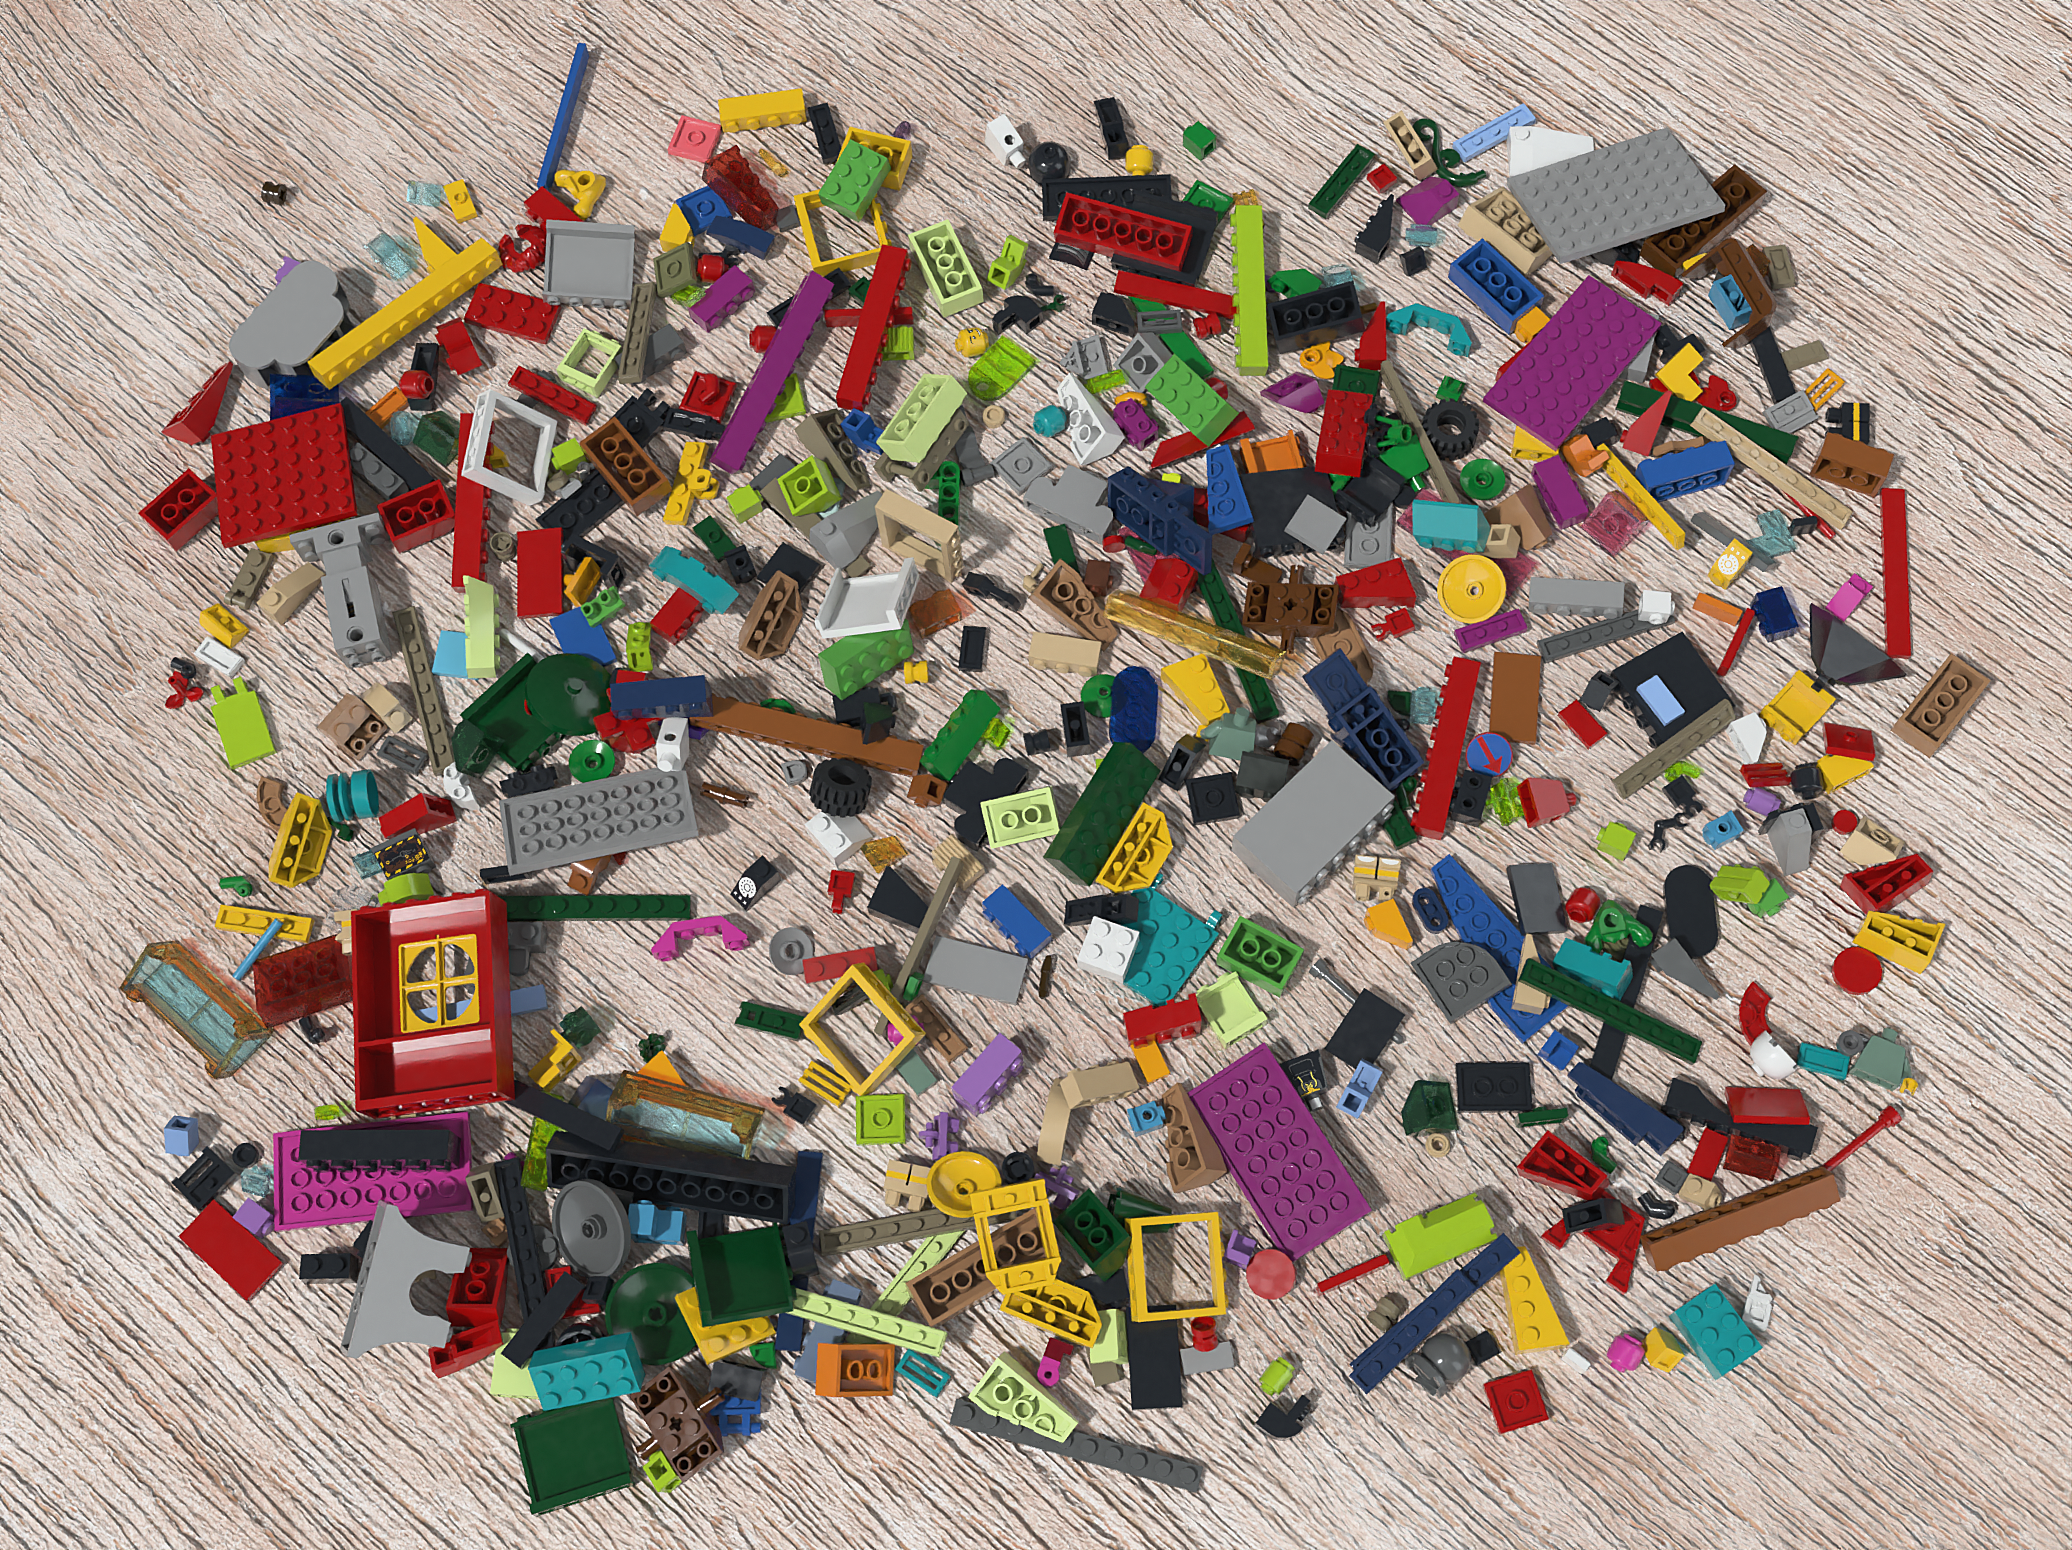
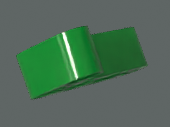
[924,461,961,546]

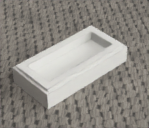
[193,636,245,679]

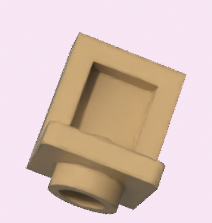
[1678,1173,1722,1211]

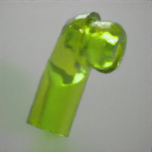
[1664,761,1701,782]

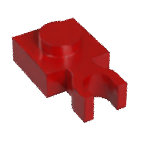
[1371,607,1415,642]

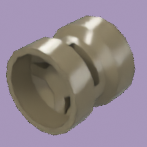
[490,532,517,562]
[1366,1297,1401,1333]

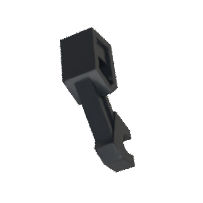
[961,572,1021,612]

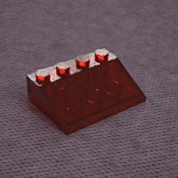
[253,933,353,1029]

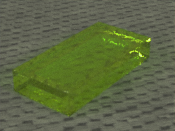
[670,285,706,308]

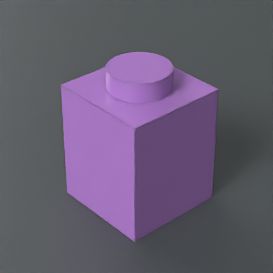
[232,1197,274,1239]

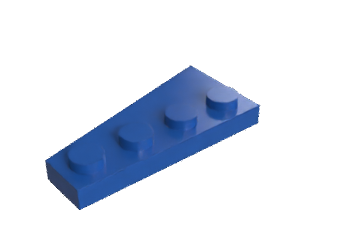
[1206,444,1254,535]

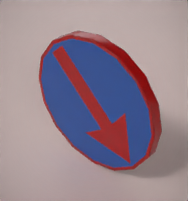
[1466,732,1513,778]

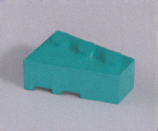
[1552,938,1633,1001]

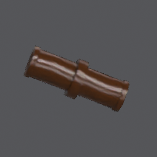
[700,782,749,809]

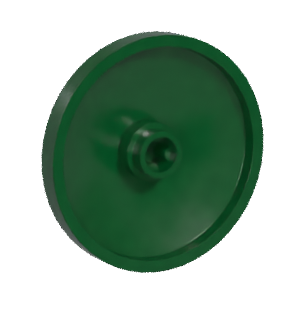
[525,653,611,736]
[605,1263,697,1366]

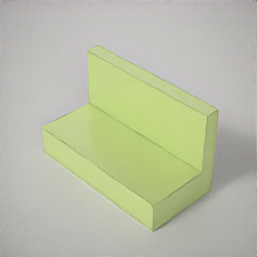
[1090,1308,1129,1365]

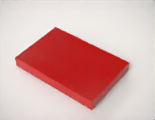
[1724,1087,1810,1125]

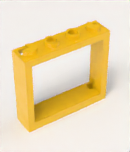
[793,189,892,277]
[799,963,926,1096]
[1124,1212,1229,1322]

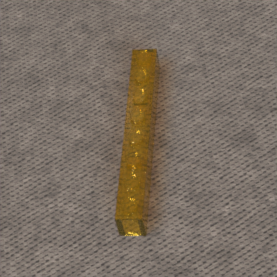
[1103,589,1286,680]

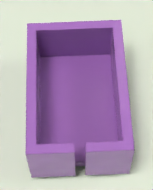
[951,1033,1024,1117]

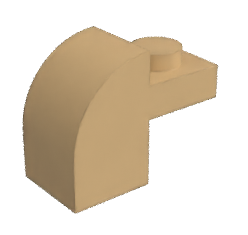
[360,682,413,734]

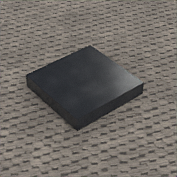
[757,542,820,596]
[1185,772,1240,826]

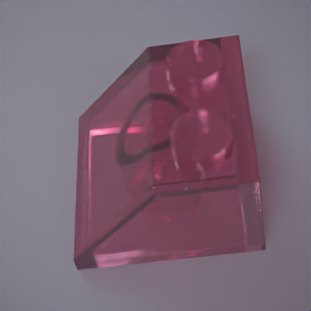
[1581,489,1649,557]

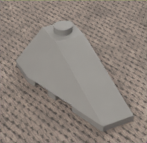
[809,490,882,571]

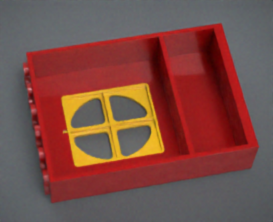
[351,888,515,1119]

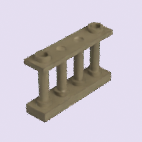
[873,408,970,492]

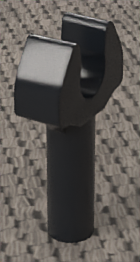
[698,245,739,268]

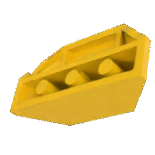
[268,792,332,888]
[1095,802,1173,893]
[999,1279,1102,1349]

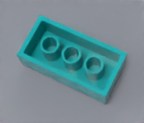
[528,1332,646,1411]

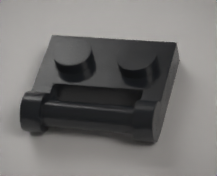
[171,1146,237,1211]

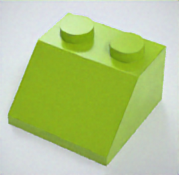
[777,455,842,516]

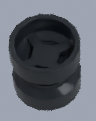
[1023,729,1051,756]

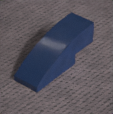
[706,215,775,260]

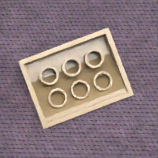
[1458,186,1553,277]

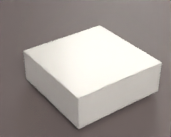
[1561,1348,1591,1375]

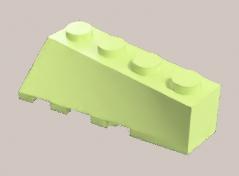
[463,576,500,678]

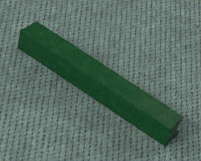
[1615,380,1799,465]

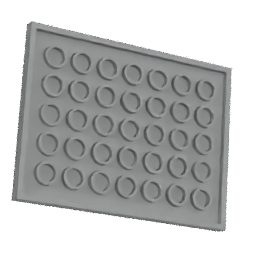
[1507,128,1725,264]

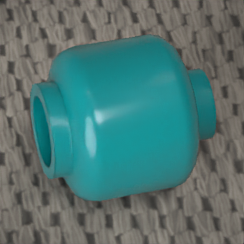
[1033,405,1067,438]

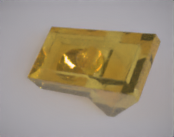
[860,836,908,874]

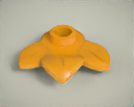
[1299,341,1344,379]

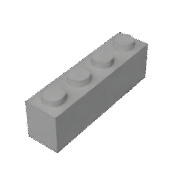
[1528,577,1625,619]

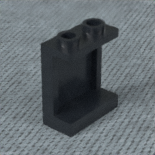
[561,533,627,589]

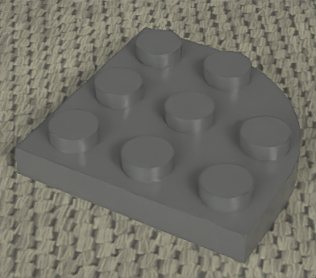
[1411,942,1512,1024]

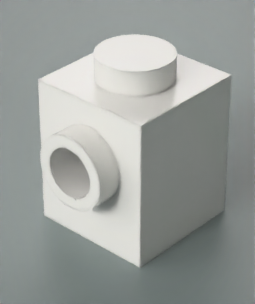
[1638,590,1675,624]

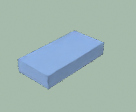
[1636,675,1685,726]

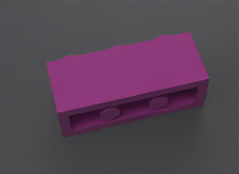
[687,265,755,333]
[1531,455,1589,530]

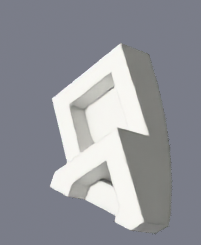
[1741,1275,1773,1332]

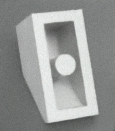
[1726,712,1767,764]

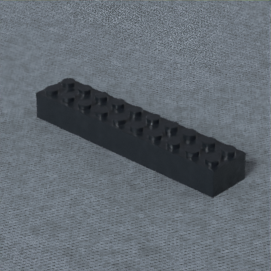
[546,1130,796,1225]

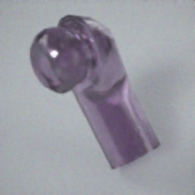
[892,121,911,140]

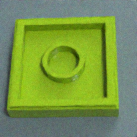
[764,373,806,423]
[856,1094,906,1146]

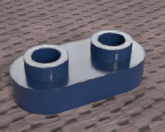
[1412,888,1448,934]

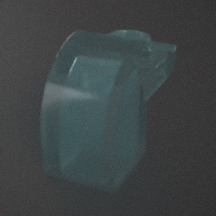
[363,233,413,281]

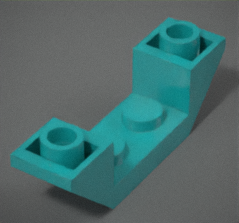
[1386,303,1472,357]

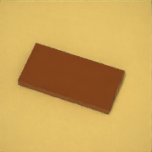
[1488,652,1541,745]

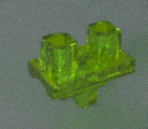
[1485,778,1525,826]

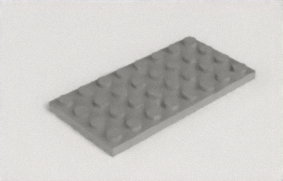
[499,764,699,876]

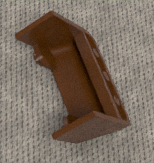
[1681,238,1777,348]

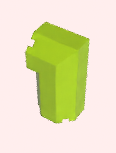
[1382,1192,1497,1282]

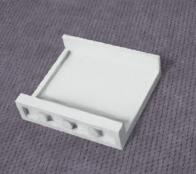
[815,557,920,639]

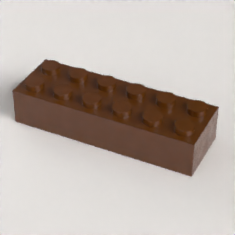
[1640,164,1767,279]

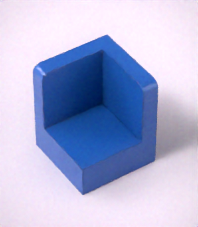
[1538,1030,1579,1071]

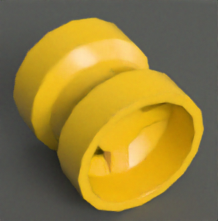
[904,660,929,684]

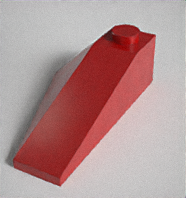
[161,361,233,445]

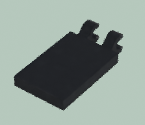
[607,388,670,449]

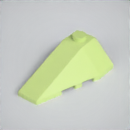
[968,1351,1079,1443]

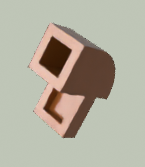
[567,854,612,896]

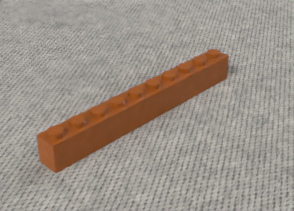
[689,693,924,778]

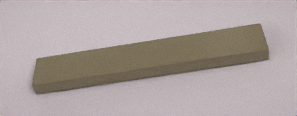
[618,282,657,384]
[759,477,871,578]
[1612,699,1736,800]

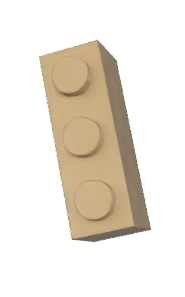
[1383,110,1438,181]
[1028,631,1102,677]
[1059,1061,1139,1110]

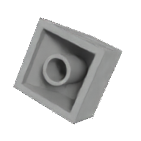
[1113,332,1173,394]

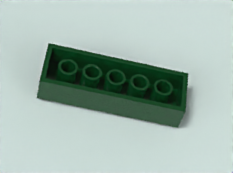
[1043,741,1161,887]

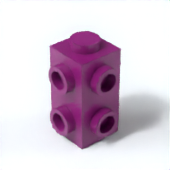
[1113,398,1159,451]

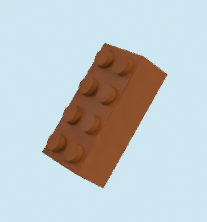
[579,416,672,517]

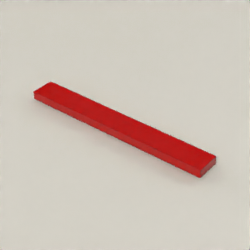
[1880,488,1911,659]

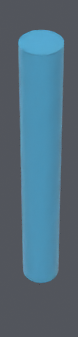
[232,918,283,981]

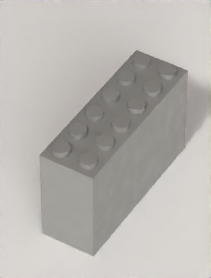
[1231,740,1395,908]

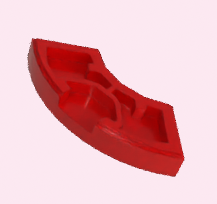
[1738,981,1772,1046]

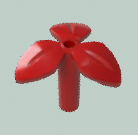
[165,671,204,709]

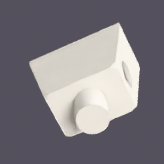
[985,114,1027,169]
[656,717,689,772]

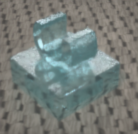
[352,849,383,880]
[240,1165,271,1198]

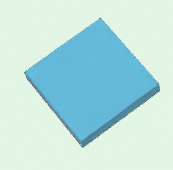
[432,630,479,680]

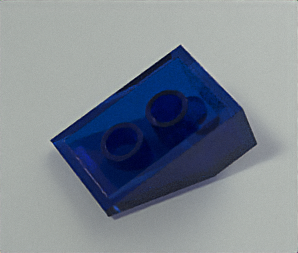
[269,374,339,420]

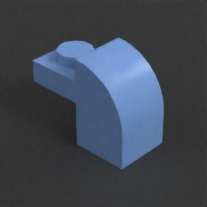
[1336,1058,1384,1119]

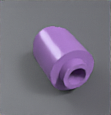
[1743,787,1781,817]

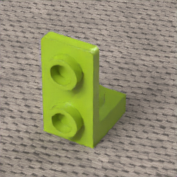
[626,622,654,672]

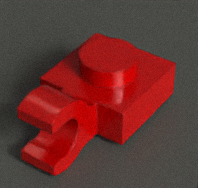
[827,870,856,914]

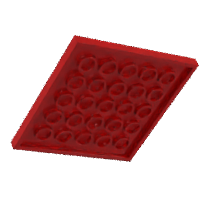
[211,403,358,549]

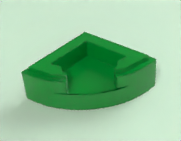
[749,1342,777,1369]

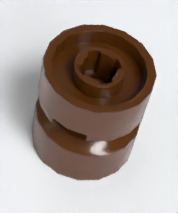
[1273,722,1315,767]

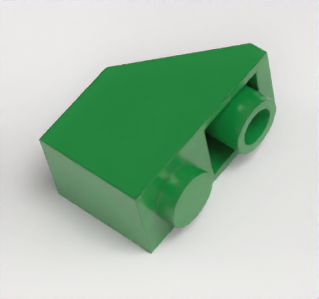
[1267,269,1322,298]

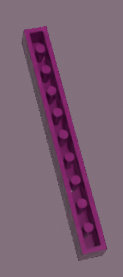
[709,270,834,475]

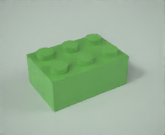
[818,139,891,223]
[1216,916,1304,998]

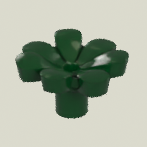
[638,1033,666,1063]

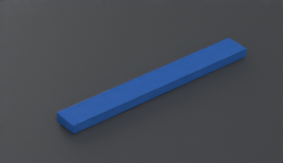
[537,43,589,192]

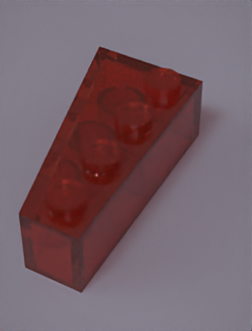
[701,144,779,231]

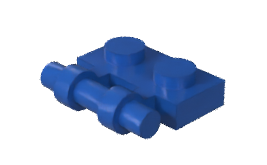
[709,1388,762,1437]

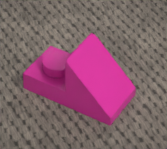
[1825,573,1873,622]

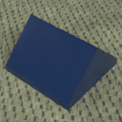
[568,1076,625,1122]

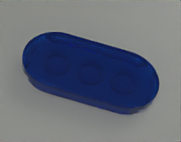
[1109,666,1158,753]

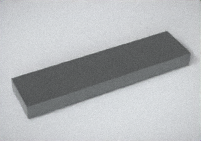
[1690,512,1776,572]

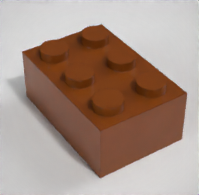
[1809,432,1894,498]

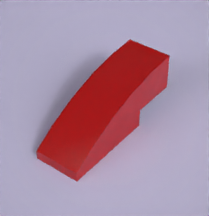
[1611,261,1684,306]
[428,1320,503,1379]

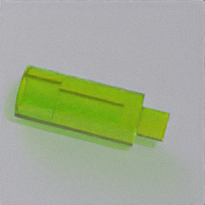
[1083,369,1125,395]

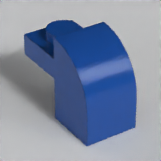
[840,408,884,455]

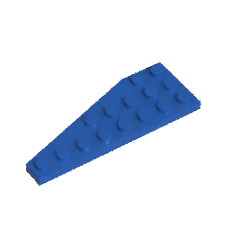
[1430,854,1569,1044]

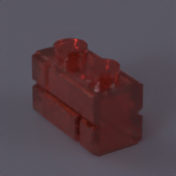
[1723,1134,1781,1182]

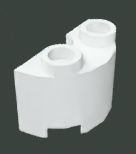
[443,759,481,811]

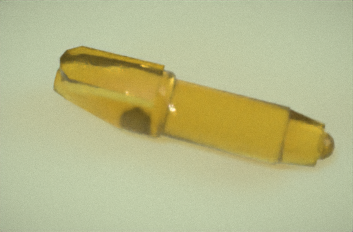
[758,149,788,178]

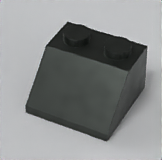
[1235,751,1289,802]

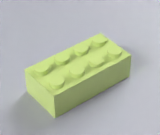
[908,219,984,318]
[876,374,967,463]

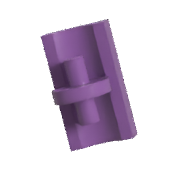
[918,1112,959,1161]
[1034,1165,1080,1210]

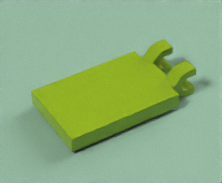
[210,676,277,770]

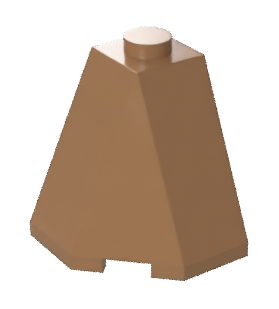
[1484,483,1553,551]

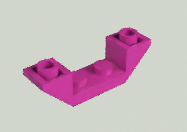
[651,916,750,962]

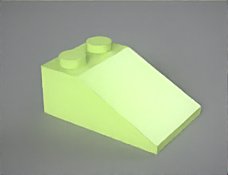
[980,785,1061,849]

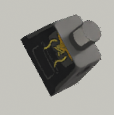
[1280,1049,1328,1112]

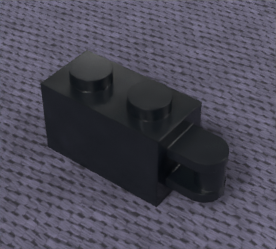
[832,687,898,727]

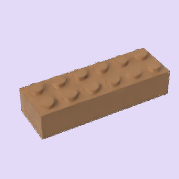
[905,1208,1062,1328]

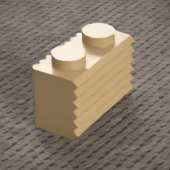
[931,834,985,891]

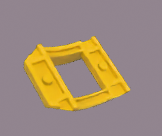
[970,1178,1061,1295]

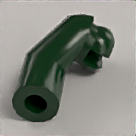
[1125,535,1157,556]

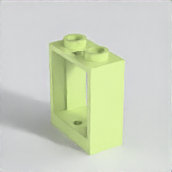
[556,328,623,398]

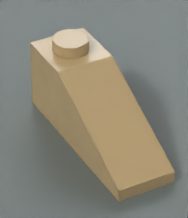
[1454,524,1520,558]
[257,562,326,626]
[1511,933,1550,1015]

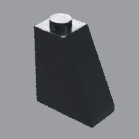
[867,866,929,934]

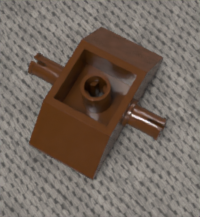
[1242,565,1339,654]
[630,1366,725,1483]

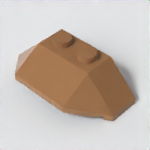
[738,571,803,661]

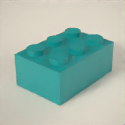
[1669,1284,1763,1380]

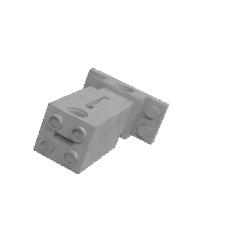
[289,513,392,668]

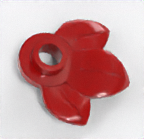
[1695,375,1737,411]

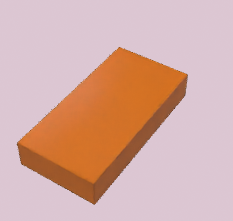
[365,386,409,429]
[1692,592,1743,627]

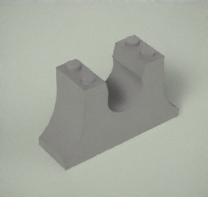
[340,1199,472,1359]

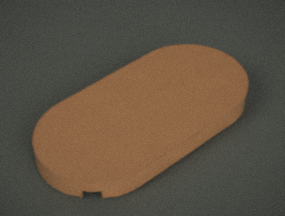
[1309,609,1374,685]

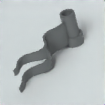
[955,405,994,487]

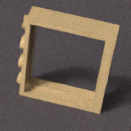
[875,489,964,583]

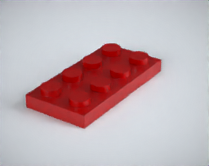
[464,283,561,345]

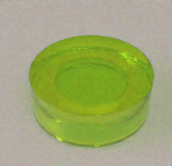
[314,1105,340,1121]

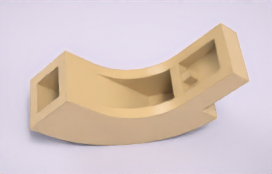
[1036,1078,1072,1166]

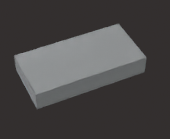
[1180,1341,1235,1376]

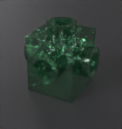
[559,1006,601,1049]

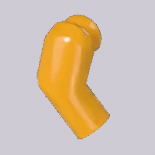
[1114,391,1148,407]

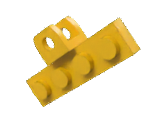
[663,442,720,526]

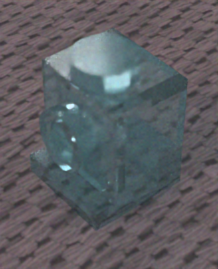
[1409,687,1436,725]

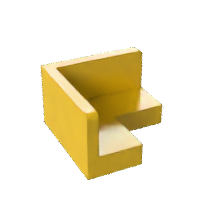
[528,1028,582,1094]

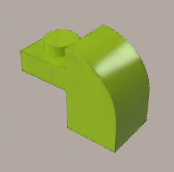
[987,235,1029,290]
[377,873,434,907]

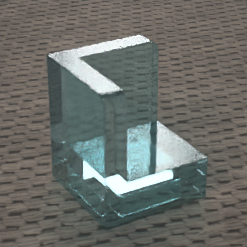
[406,180,442,207]

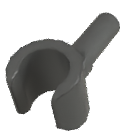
[577,462,595,479]

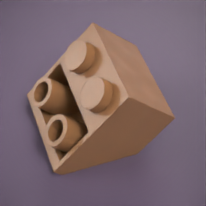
[316,693,388,761]

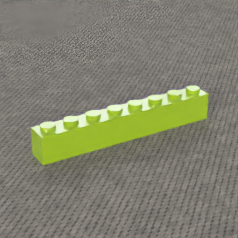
[1230,205,1268,376]

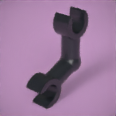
[1648,813,1687,853]

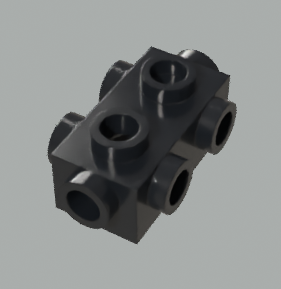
[499,764,558,798]

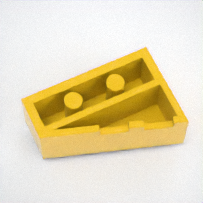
[1161,653,1231,726]

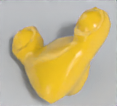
[554,169,606,221]

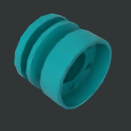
[326,769,379,822]

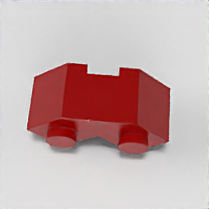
[434,317,482,376]

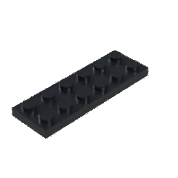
[1042,174,1172,221]

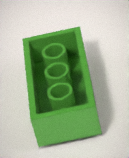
[1145,354,1239,447]
[818,618,914,700]

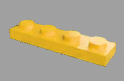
[214,905,314,943]

